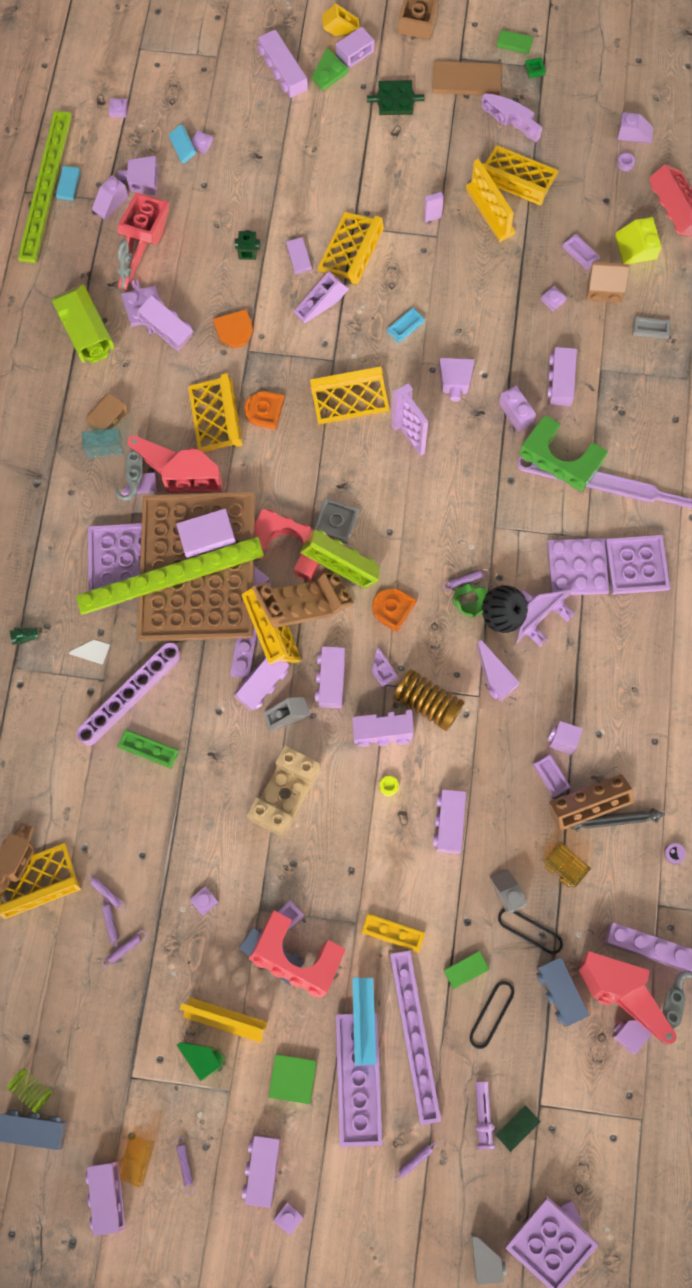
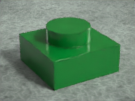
[524,57,546,79]

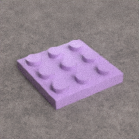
[605,535,670,595]
[547,538,609,595]
[505,1196,598,1288]

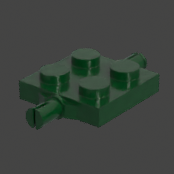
[367,80,424,115]

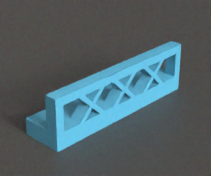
[352,977,376,1065]

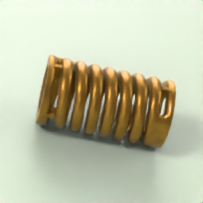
[393,669,465,732]

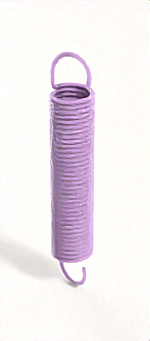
[442,569,488,591]
[87,875,126,910]
[102,898,118,949]
[102,931,146,967]
[175,1137,194,1194]
[394,1142,437,1180]

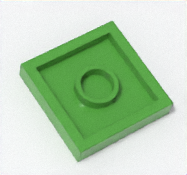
[268,1054,317,1104]

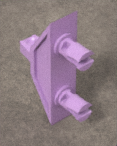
[516,589,575,647]

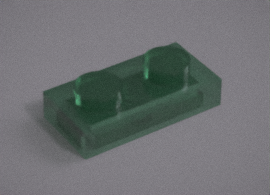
[495,1105,541,1152]

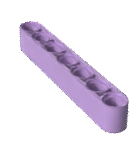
[77,643,181,746]

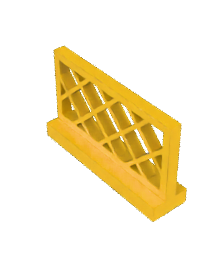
[482,145,559,206]
[465,159,515,242]
[318,212,384,285]
[310,366,389,425]
[188,373,243,452]
[241,588,302,664]
[0,843,81,919]
[180,997,268,1043]

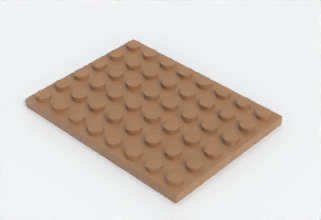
[137,492,255,642]

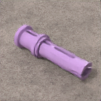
[475,1082,496,1149]

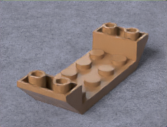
[252,572,354,628]

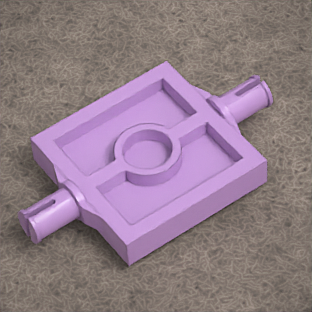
[121,279,160,334]

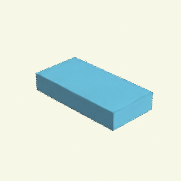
[168,124,197,163]
[56,166,81,201]
[387,307,425,343]

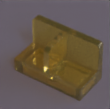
[120,1136,155,1188]

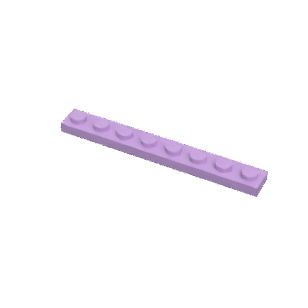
[390,951,441,1125]

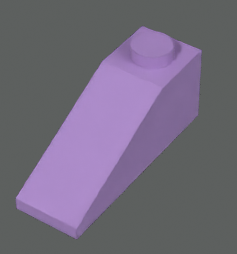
[293,271,349,323]
[477,640,520,702]

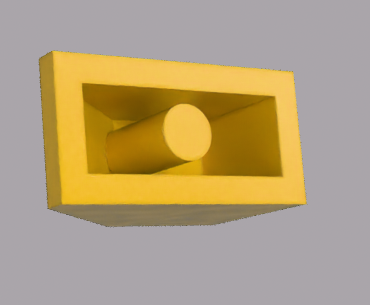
[322,3,360,36]

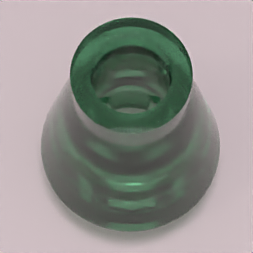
[9,627,39,646]

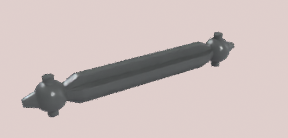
[570,808,665,832]

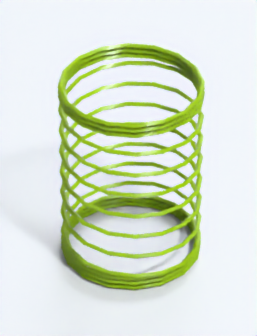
[7,1068,52,1113]

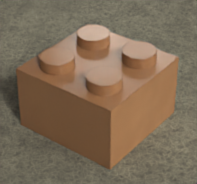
[398,0,439,40]

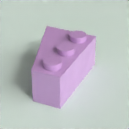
[353,710,414,747]

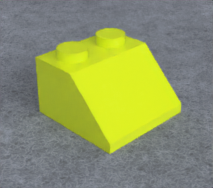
[615,217,661,264]

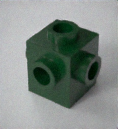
[235,230,260,260]

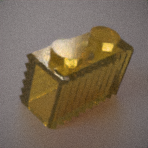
[543,842,592,888]

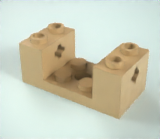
[247,746,321,839]

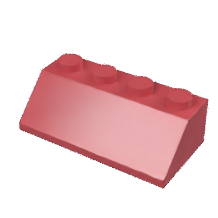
[649,165,692,237]

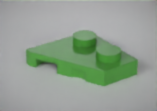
[312,48,349,91]

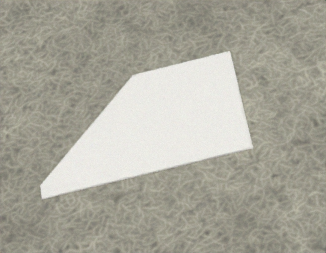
[69,640,110,665]

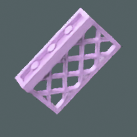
[391,383,428,456]

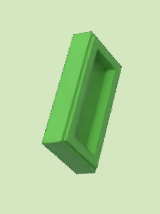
[497,30,533,54]
[443,951,490,989]

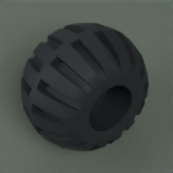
[482,585,528,633]

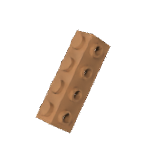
[549,774,634,831]

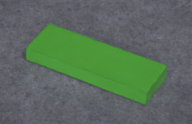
[117,729,179,769]

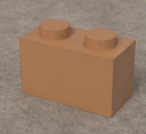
[86,393,129,439]

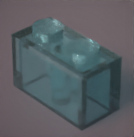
[82,428,123,458]

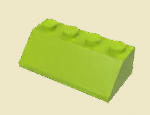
[300,529,380,589]

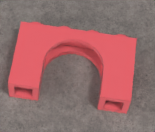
[255,509,330,582]
[249,910,346,998]

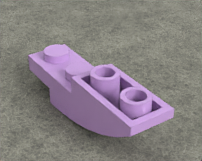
[481,93,542,143]

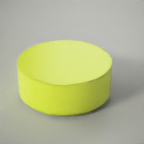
[379,775,399,796]

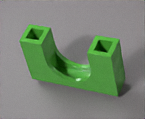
[519,415,608,492]

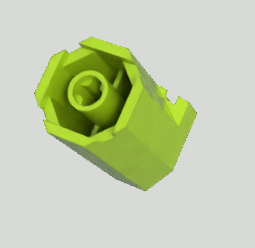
[51,284,114,363]

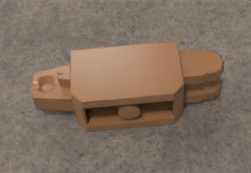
[0,823,35,894]

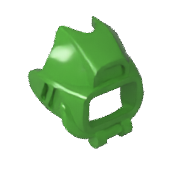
[452,583,488,617]

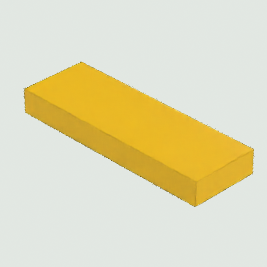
[361,913,425,953]

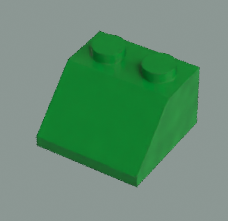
[177,1042,226,1081]

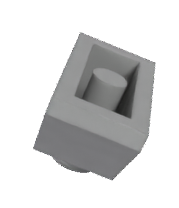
[264,697,310,731]
[490,870,527,915]
[471,1234,507,1285]

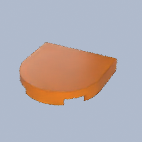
[213,309,253,348]
[244,391,285,430]
[372,588,417,632]

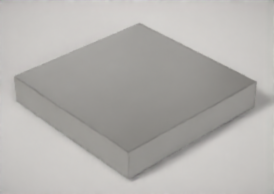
[313,498,360,544]

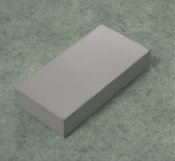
[633,317,671,339]

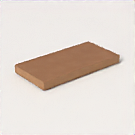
[432,61,501,96]

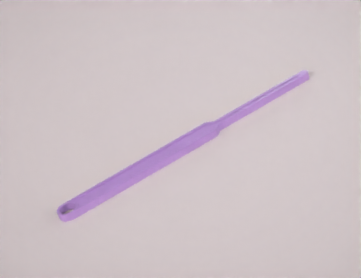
[517,456,692,508]

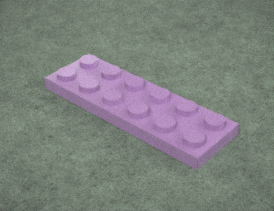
[336,1013,382,1147]

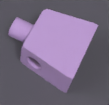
[118,156,158,195]
[439,358,474,402]

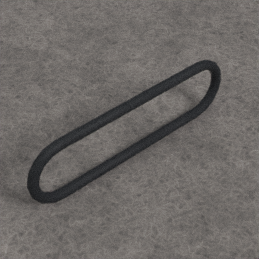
[498,909,563,954]
[470,982,514,1049]

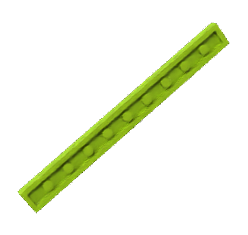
[18,110,72,264]
[76,537,264,615]

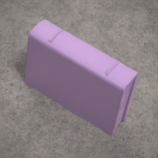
[177,508,236,558]

